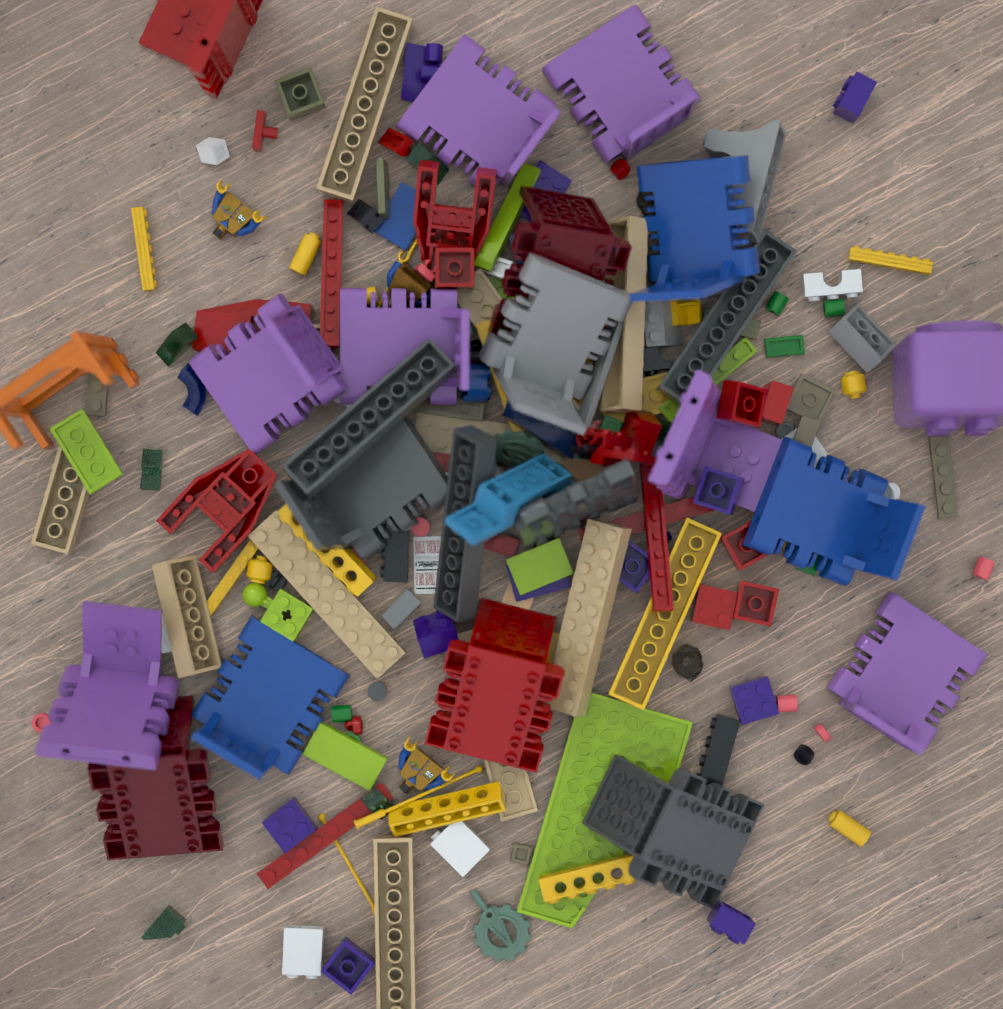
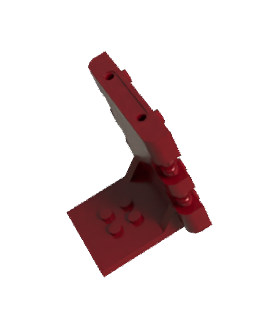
[488,186,632,336]
[87,695,224,860]

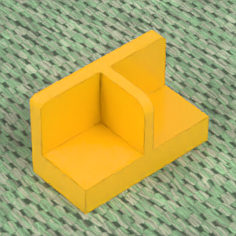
[670,298,702,326]

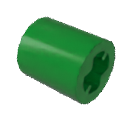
[765,291,789,316]
[823,299,845,317]
[331,705,352,723]

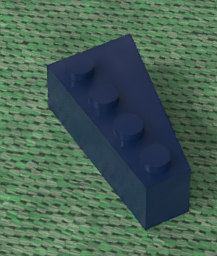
[503,400,584,460]

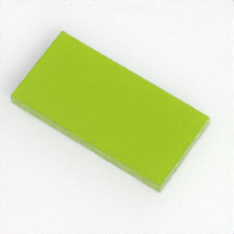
[50,408,124,495]
[302,722,388,791]

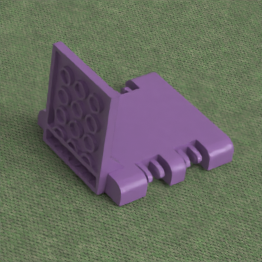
[542,4,701,165]
[396,34,561,187]
[340,288,469,405]
[189,293,349,454]
[648,370,782,513]
[826,591,987,755]
[36,601,179,770]

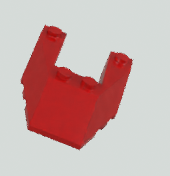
[413,160,497,280]
[192,299,313,354]
[156,449,277,573]

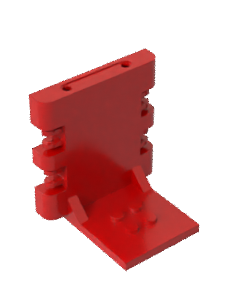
[138,0,263,99]
[424,598,565,773]

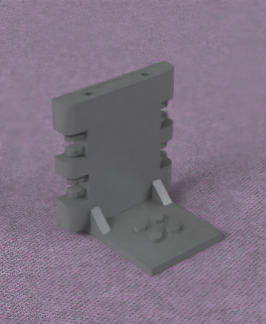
[274,416,448,560]
[493,458,638,548]
[582,754,765,909]

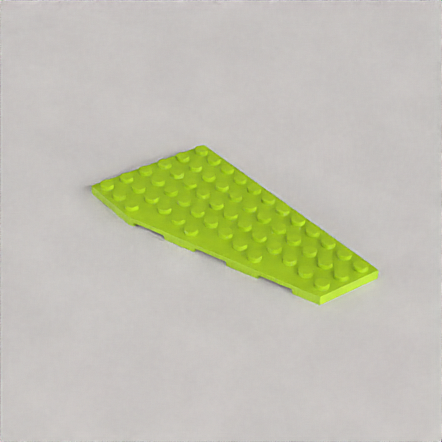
[517,692,693,928]

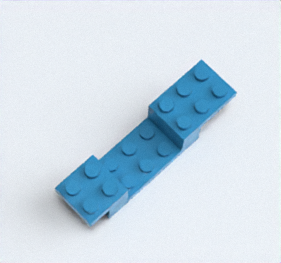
[445,453,573,546]

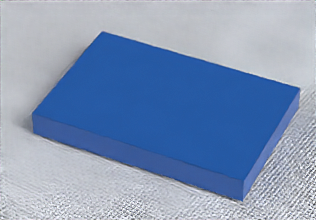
[374,182,416,251]

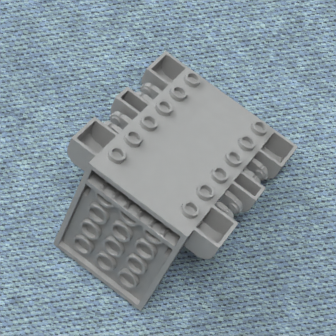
[478,253,633,435]

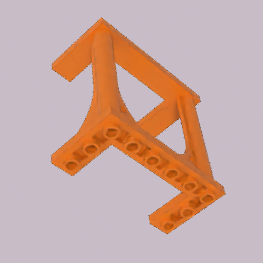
[0,331,140,450]

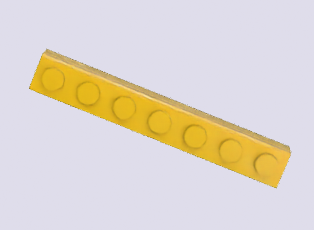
[131,206,158,292]
[847,246,933,275]
[206,540,259,616]

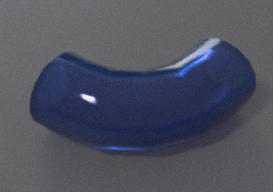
[178,363,207,416]

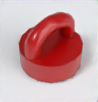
[610,159,630,180]
[345,715,363,735]

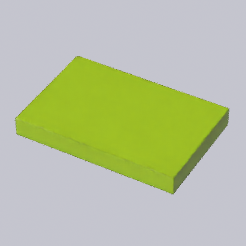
[506,538,574,595]

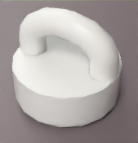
[884,482,900,500]

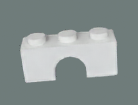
[801,269,863,302]

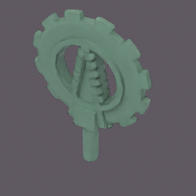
[493,430,564,468]
[470,888,531,962]

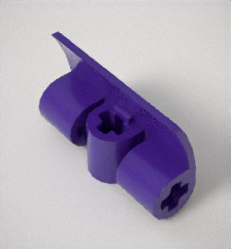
[401,43,443,102]

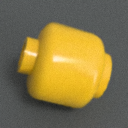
[841,371,867,399]
[246,555,273,584]

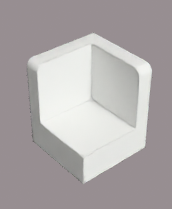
[196,137,230,165]

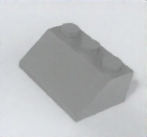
[644,300,683,348]
[828,303,896,373]

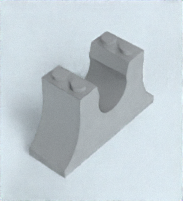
[703,120,787,243]

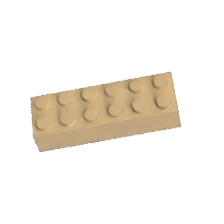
[31,445,90,554]
[152,555,221,678]

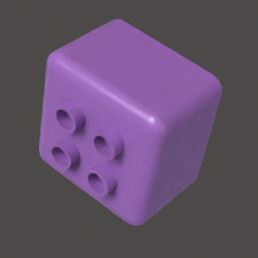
[892,321,1003,436]

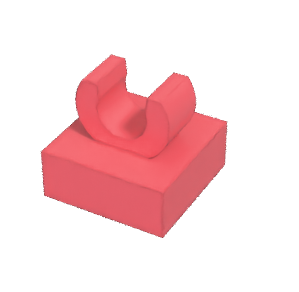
[413,259,435,282]

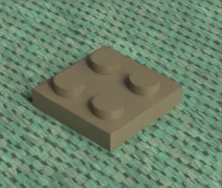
[787,374,836,422]

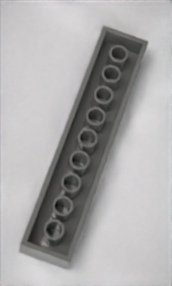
[656,229,797,406]
[281,338,456,500]
[433,425,497,623]

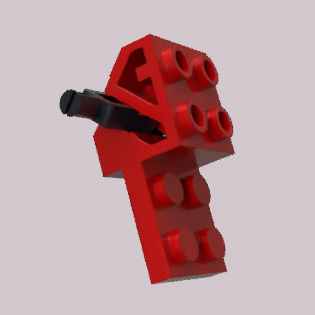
[569,427,657,466]

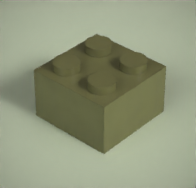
[275,67,326,121]

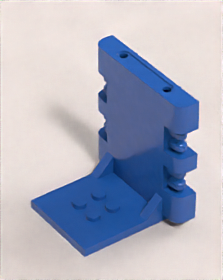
[630,155,760,302]
[742,437,926,586]
[191,615,350,780]

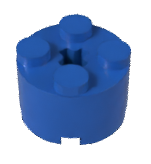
[462,364,491,402]

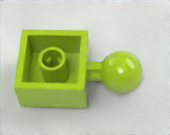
[242,583,314,642]

